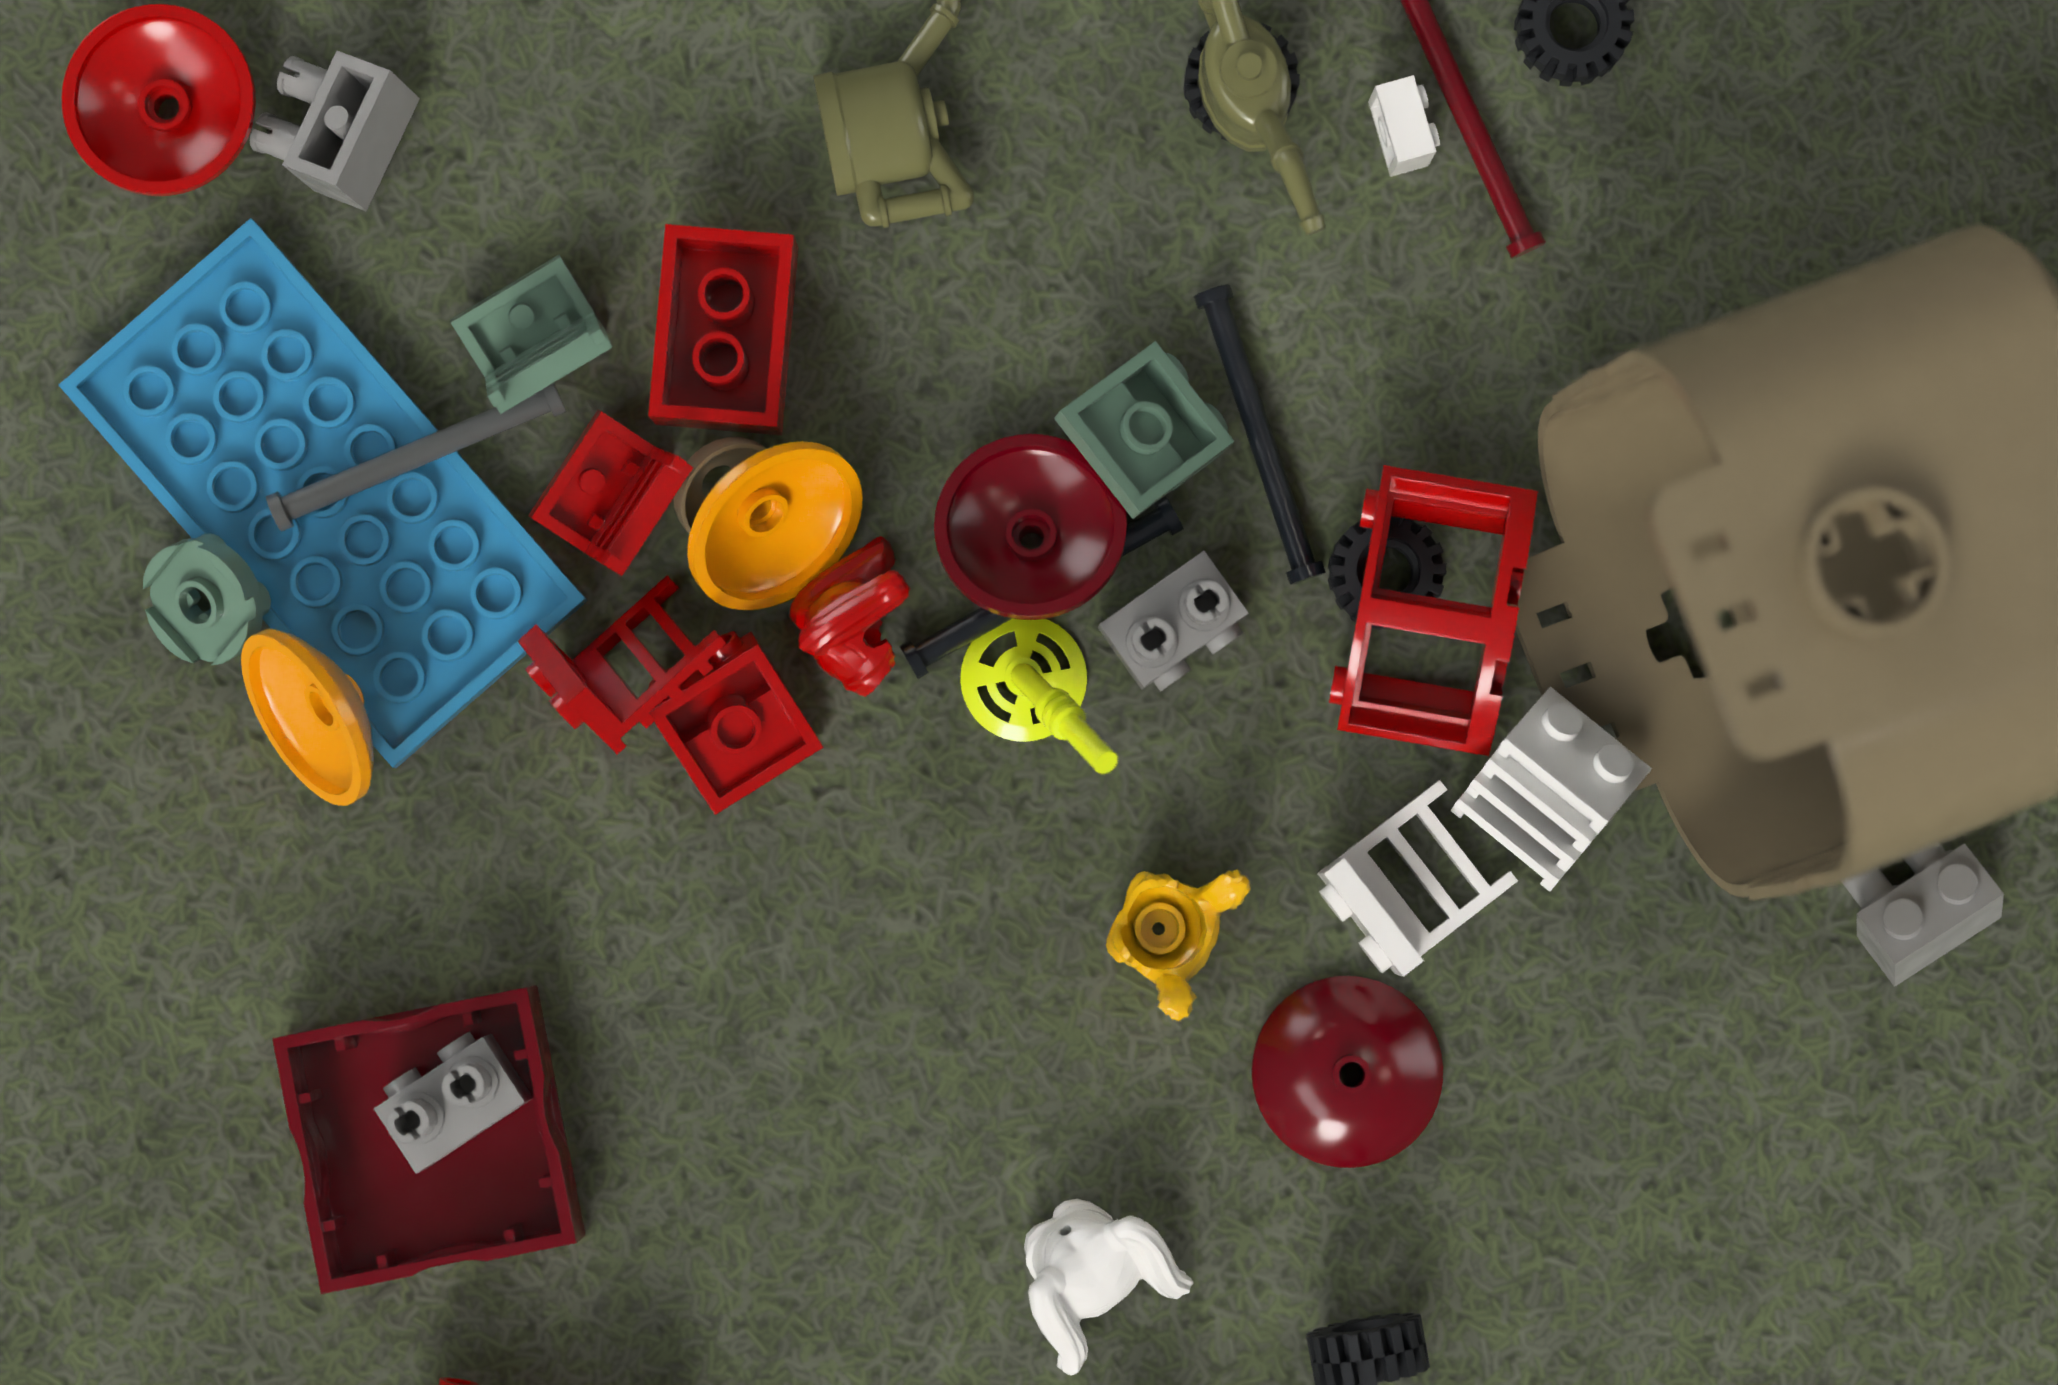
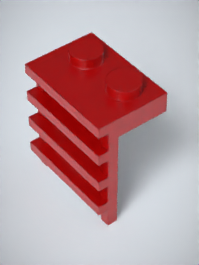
[528,410,693,576]
[518,575,726,755]

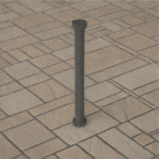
[266,383,566,532]

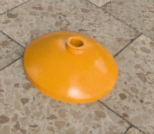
[687,441,863,610]
[241,629,374,806]

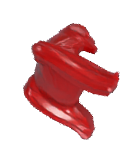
[790,536,910,697]

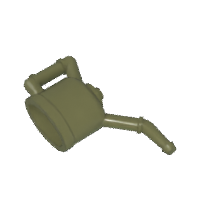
[813,0,974,228]
[1198,0,1325,235]

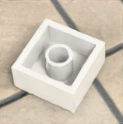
[1368,75,1440,177]

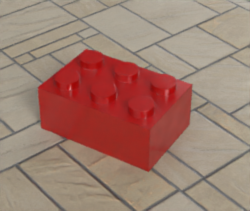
[648,224,799,436]

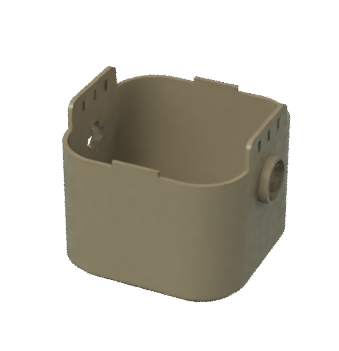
[1507,224,2058,900]

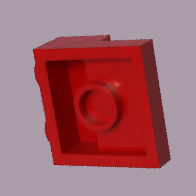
[649,631,824,815]

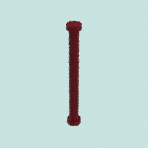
[1400,0,1546,259]

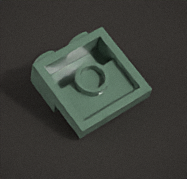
[1054,341,1235,519]

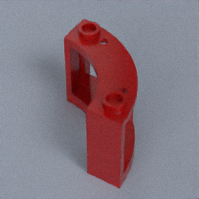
[1329,465,1538,756]

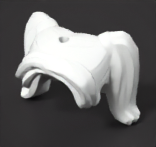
[1024,1199,1193,1376]

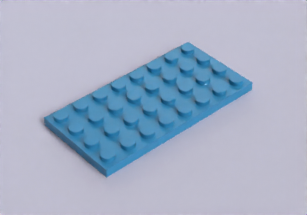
[58,218,588,768]

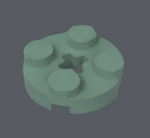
[143,533,271,665]

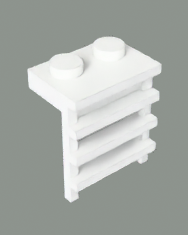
[1451,687,1652,892]
[1317,780,1518,977]

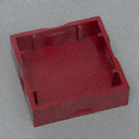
[272,985,586,1294]

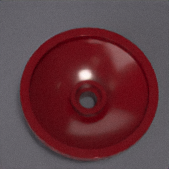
[934,434,1127,620]
[1251,976,1443,1168]

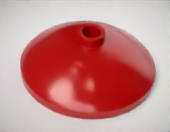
[61,4,256,196]

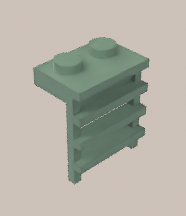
[450,255,612,414]

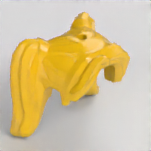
[1106,869,1251,1021]

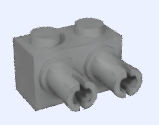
[250,51,420,211]
[1098,551,1249,692]
[1842,843,2004,987]
[374,1032,533,1174]

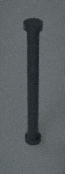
[1194,284,1326,585]
[900,497,1184,679]

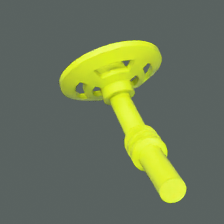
[960,619,1118,774]

